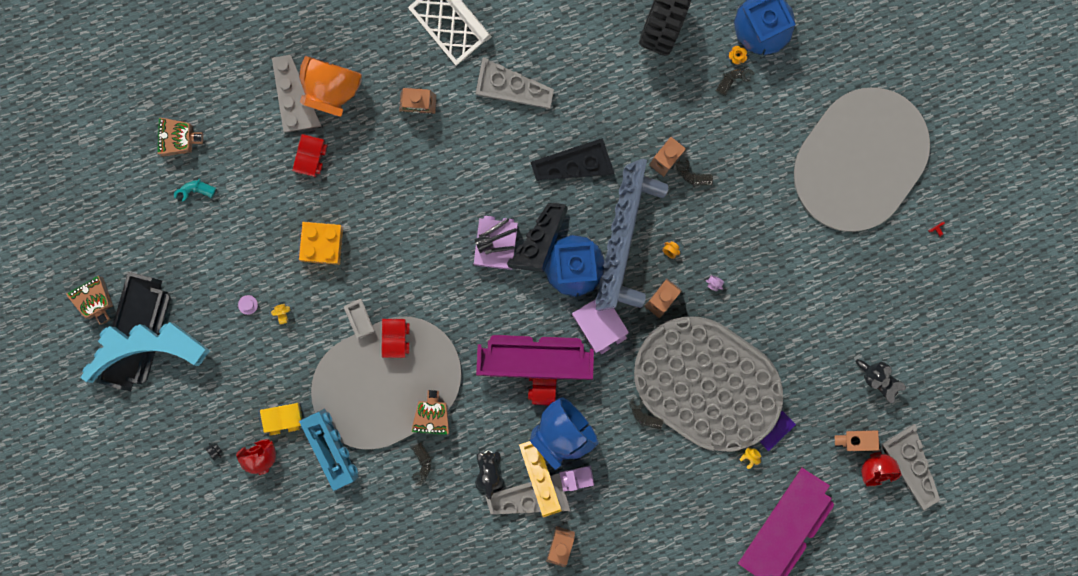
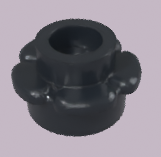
[205,443,223,461]

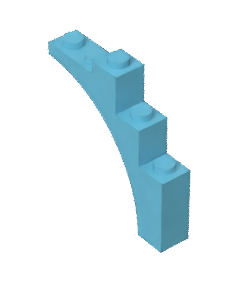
[80,322,210,383]

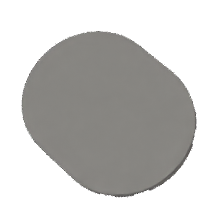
[793,87,930,232]
[311,316,461,449]
[634,317,783,452]

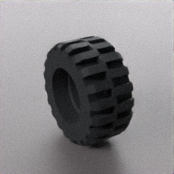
[639,0,692,56]

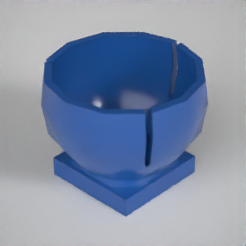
[734,0,796,55]
[544,235,605,297]
[530,397,599,470]

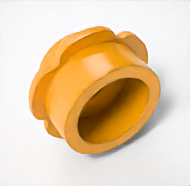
[729,46,747,65]
[662,241,680,259]

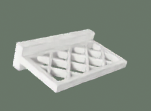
[408,0,492,66]

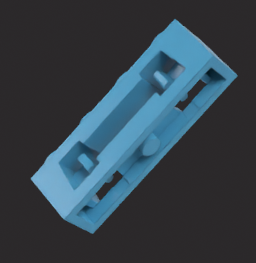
[299,408,359,491]

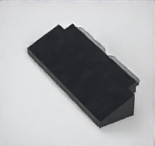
[96,272,171,392]

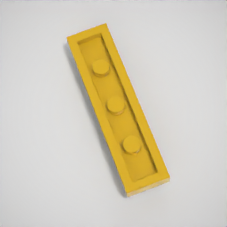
[519,441,562,518]

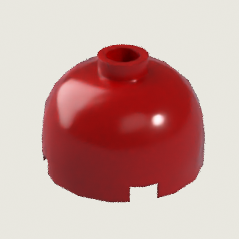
[236,439,277,475]
[861,452,902,486]

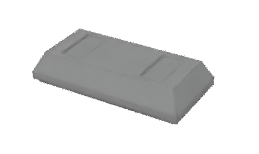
[343,299,375,340]

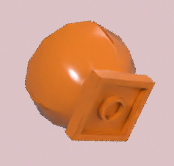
[299,56,362,117]

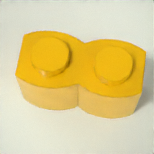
[260,403,303,436]

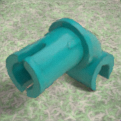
[174,179,216,202]

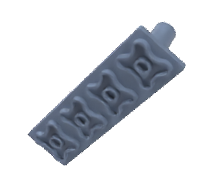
[595,159,668,311]

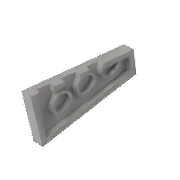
[272,55,322,133]
[476,57,554,109]
[881,424,940,510]
[485,473,570,514]

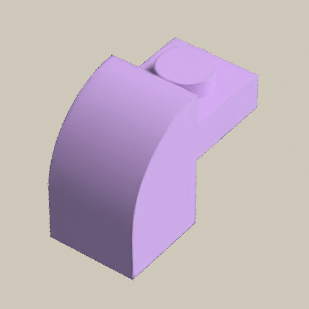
[559,466,595,492]

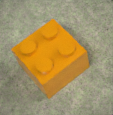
[299,222,343,265]

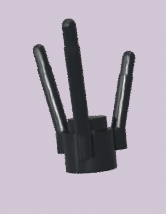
[475,218,517,255]

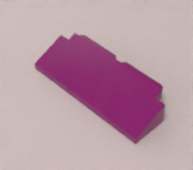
[476,335,594,380]
[737,467,834,576]

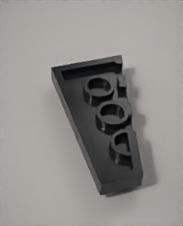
[530,138,615,181]
[507,203,568,272]

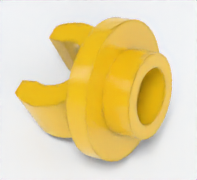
[271,304,290,325]
[740,447,761,469]

